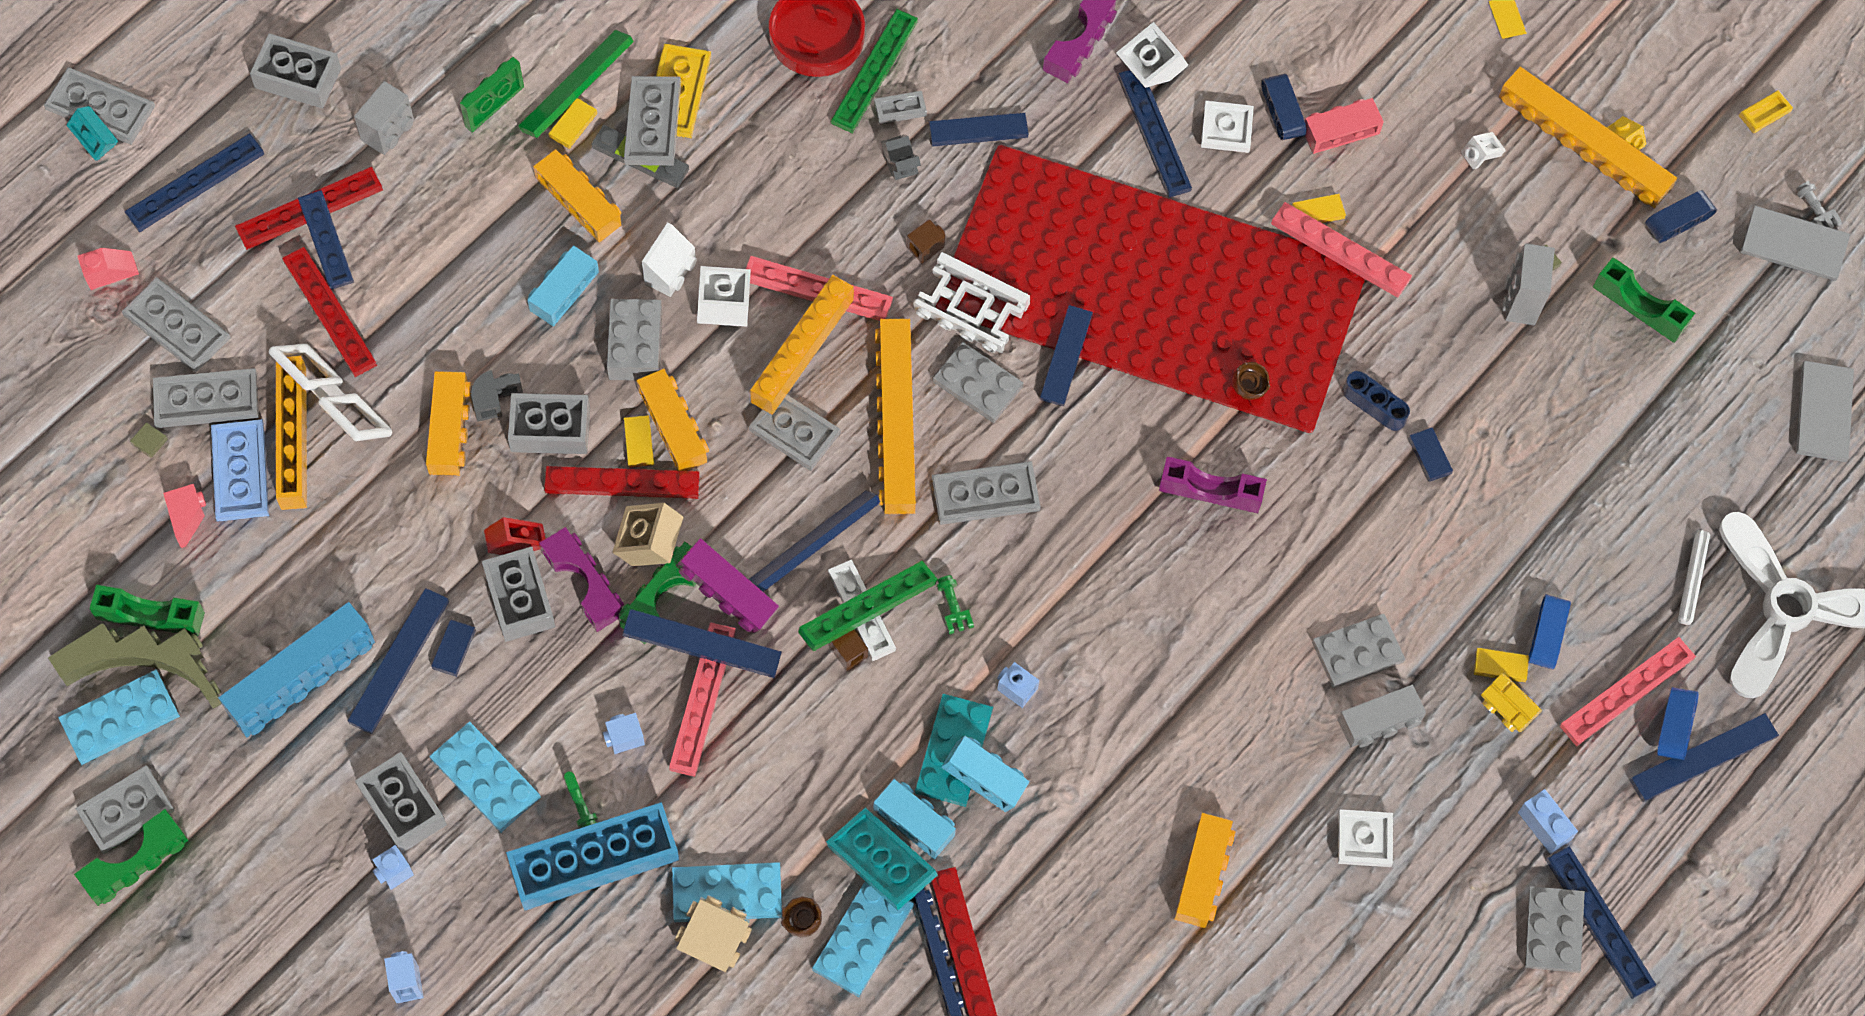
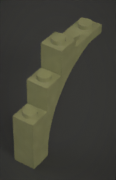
[48,623,222,709]

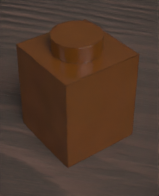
[906,219,946,264]
[829,630,868,671]

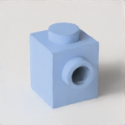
[997,662,1040,708]
[603,713,645,754]
[372,845,414,890]

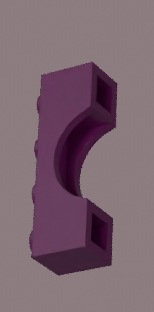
[1043,0,1117,83]
[1159,456,1267,514]
[539,527,624,632]

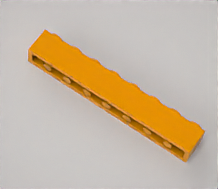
[1499,66,1677,209]
[875,319,916,514]

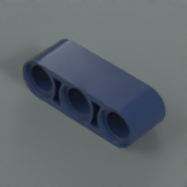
[1261,73,1306,141]
[1645,190,1717,243]
[1343,371,1410,431]

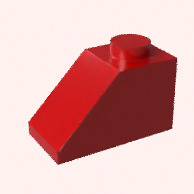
[484,517,546,555]

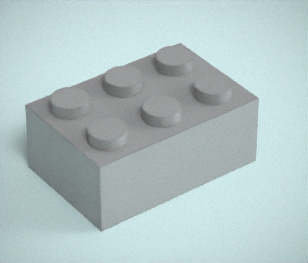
[250,33,341,109]
[1502,243,1555,325]
[607,299,663,380]
[508,393,590,454]
[482,547,556,642]
[355,752,447,854]

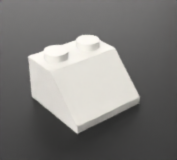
[1116,22,1188,88]
[642,222,697,297]
[697,266,751,327]

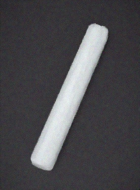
[1678,530,1710,625]

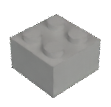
[354,81,414,155]

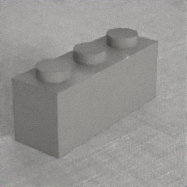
[1338,685,1426,747]

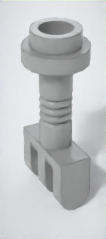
[1796,181,1842,229]

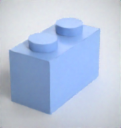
[1518,789,1578,855]
[384,951,424,1004]

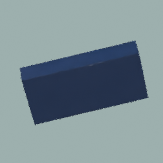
[1408,427,1453,482]
[431,620,476,677]

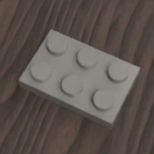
[933,342,1024,423]
[749,395,840,471]
[1312,614,1405,688]
[75,765,175,854]
[1525,886,1585,973]

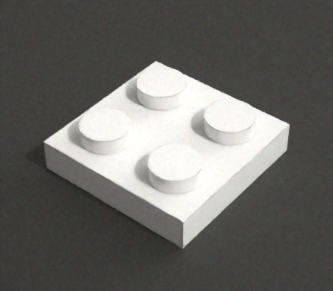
[1201,101,1254,153]
[1338,810,1393,867]

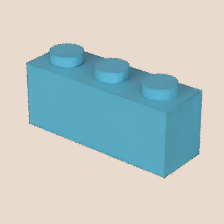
[528,246,599,327]
[941,736,1030,812]
[873,779,956,860]

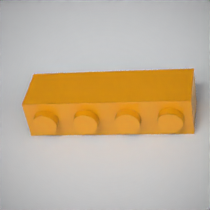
[533,149,622,243]
[637,369,709,471]
[426,371,472,476]
[1174,813,1236,928]

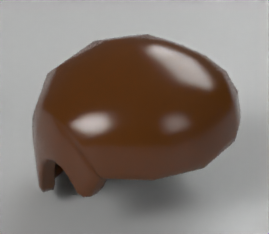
[1233,362,1270,400]
[780,896,822,938]

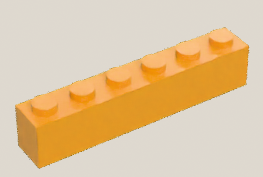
[750,274,854,415]
[276,356,307,510]

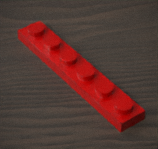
[235,166,383,250]
[282,247,377,377]
[544,466,700,499]
[931,867,997,1016]

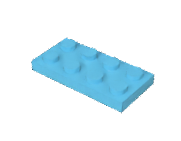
[58,669,180,765]
[429,721,541,833]
[672,862,782,923]
[812,881,914,997]

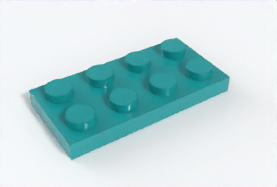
[915,694,993,807]
[826,807,938,911]

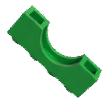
[1593,257,1696,343]
[619,541,696,645]
[89,585,205,637]
[74,809,189,906]

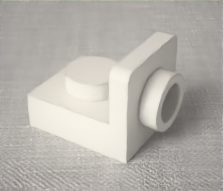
[1461,132,1506,169]

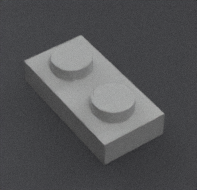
[874,91,927,124]

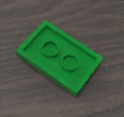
[460,57,524,133]

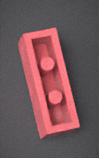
[1305,98,1384,154]

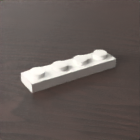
[828,560,896,661]

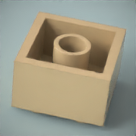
[612,503,683,566]

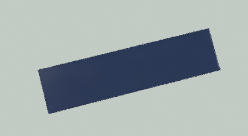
[929,112,1029,147]
[298,190,354,290]
[1040,305,1093,407]

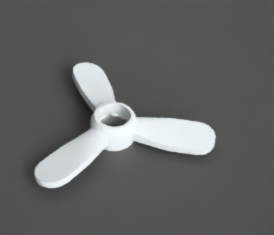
[1719,512,1865,698]

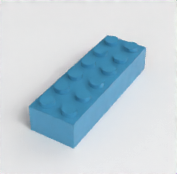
[218,602,375,738]
[506,802,679,911]

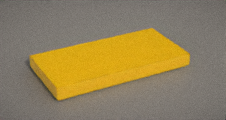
[656,44,711,139]

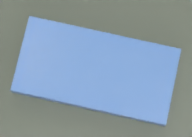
[211,419,269,522]

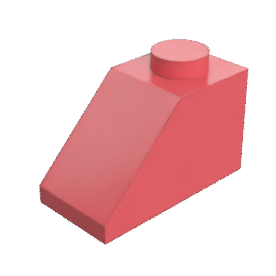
[77,248,139,290]
[163,484,207,548]

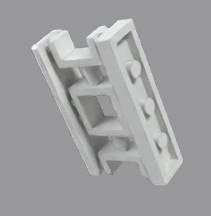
[913,252,1030,353]

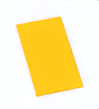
[1488,0,1527,39]

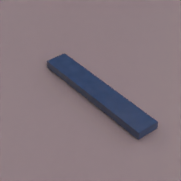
[1118,70,1192,198]
[124,133,264,233]
[749,490,881,592]
[348,588,449,735]
[623,609,782,678]
[1630,713,1779,803]
[1545,846,1657,999]

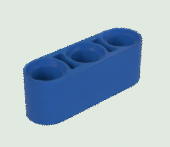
[1528,594,1571,670]
[1657,687,1699,760]

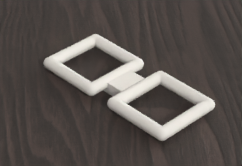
[269,344,392,441]

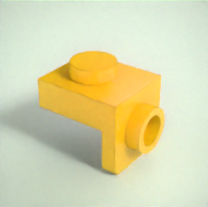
[1607,116,1646,150]

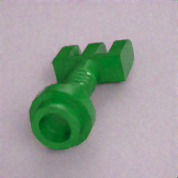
[937,575,974,635]
[564,771,598,828]

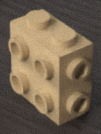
[675,895,752,972]

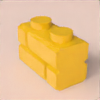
[1481,673,1542,732]

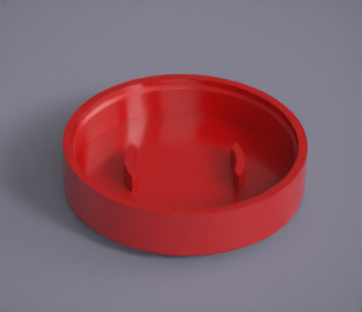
[769,0,865,77]

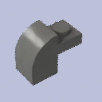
[881,134,921,180]
[471,370,523,422]

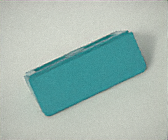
[66,106,118,161]

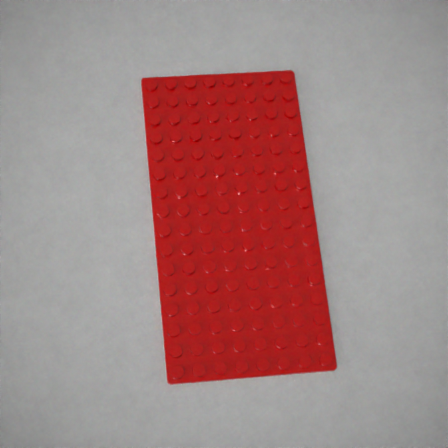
[935,145,1365,433]

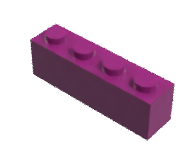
[676,538,779,633]

